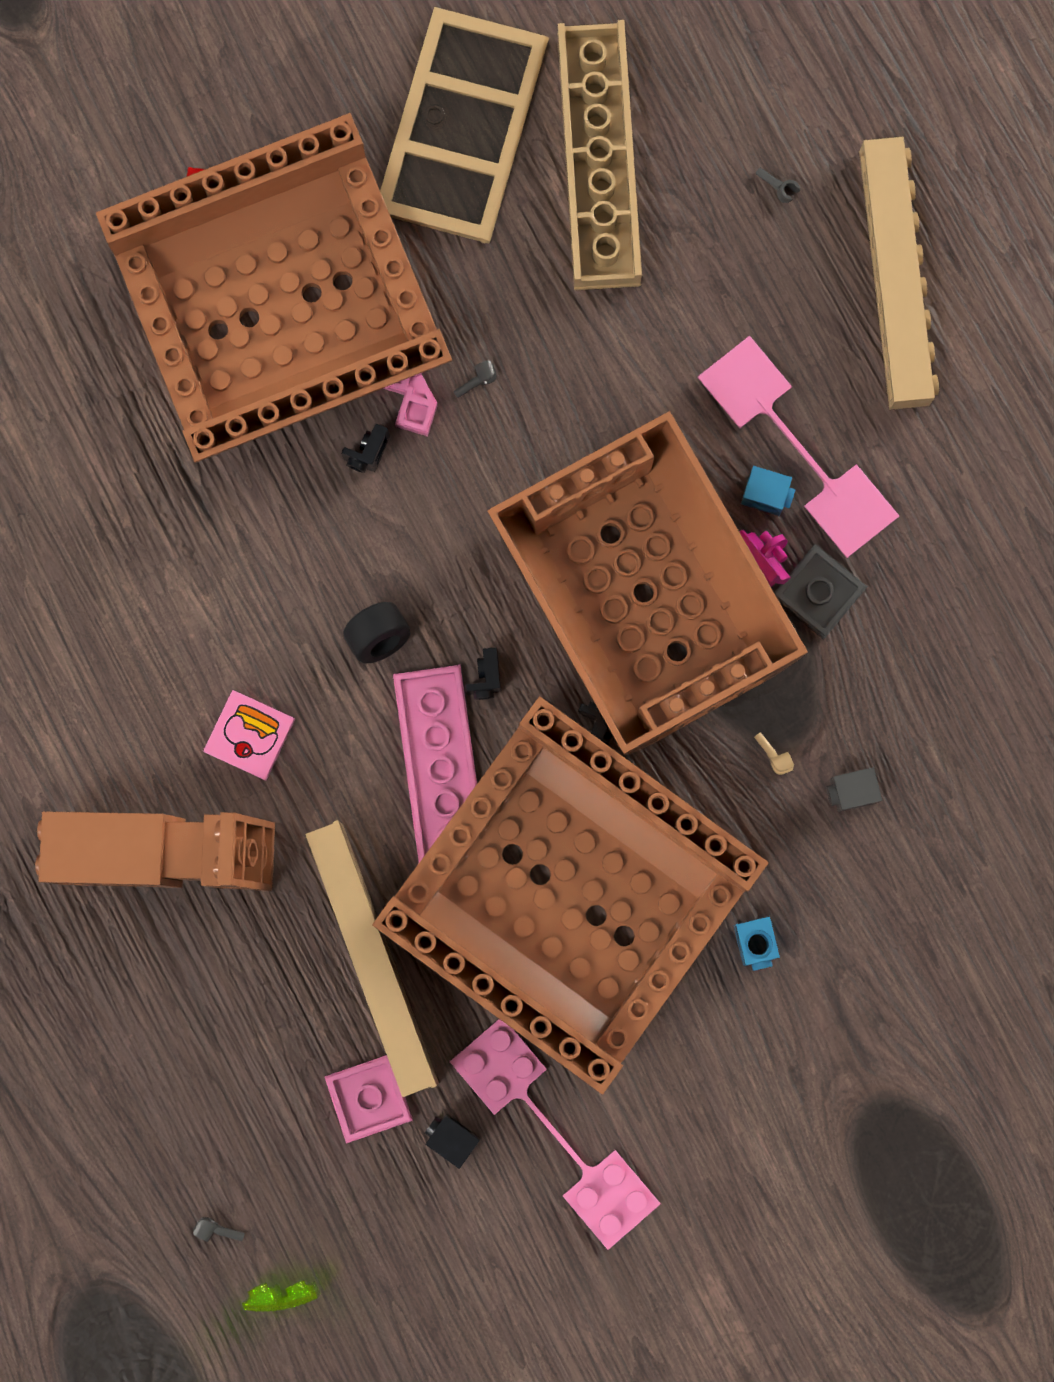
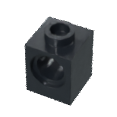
[424,1114,481,1169]

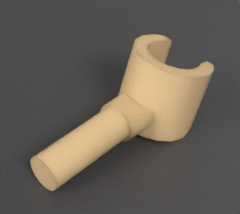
[754,732,794,775]

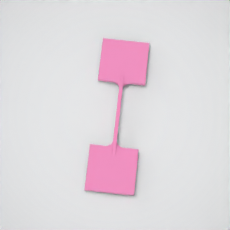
[697,336,899,558]
[450,1019,661,1250]

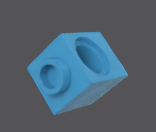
[741,466,795,516]
[733,917,780,971]

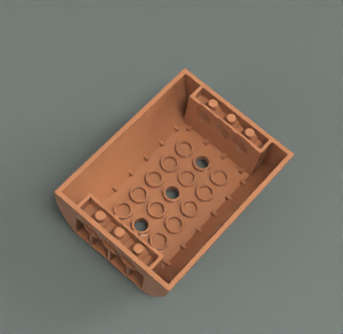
[487,411,808,755]

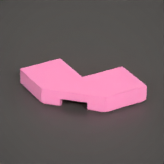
[383,373,438,437]

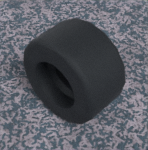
[343,602,411,664]

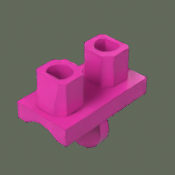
[739,530,791,587]

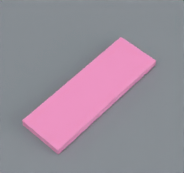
[393,665,477,863]

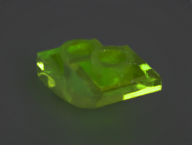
[242,1280,321,1311]

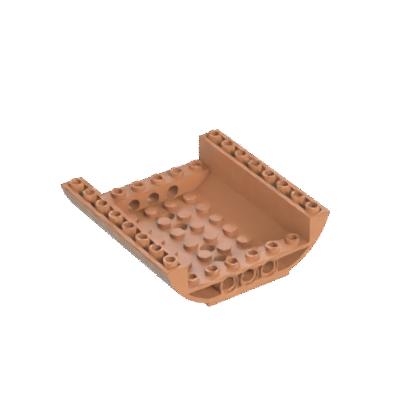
[96,113,452,463]
[372,696,769,1095]

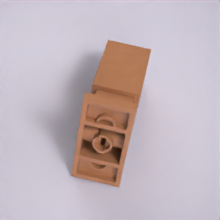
[35,812,275,891]

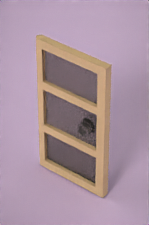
[380,7,549,244]

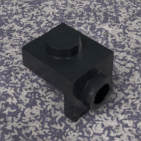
[578,701,612,745]

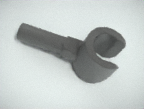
[756,167,800,203]
[453,360,496,398]
[193,1217,245,1242]

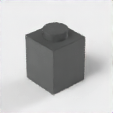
[826,767,882,812]

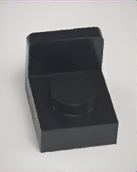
[341,423,390,473]
[465,647,501,700]

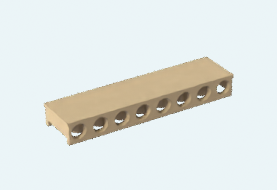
[557,20,642,290]
[305,820,439,1097]

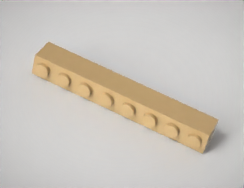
[859,137,939,410]

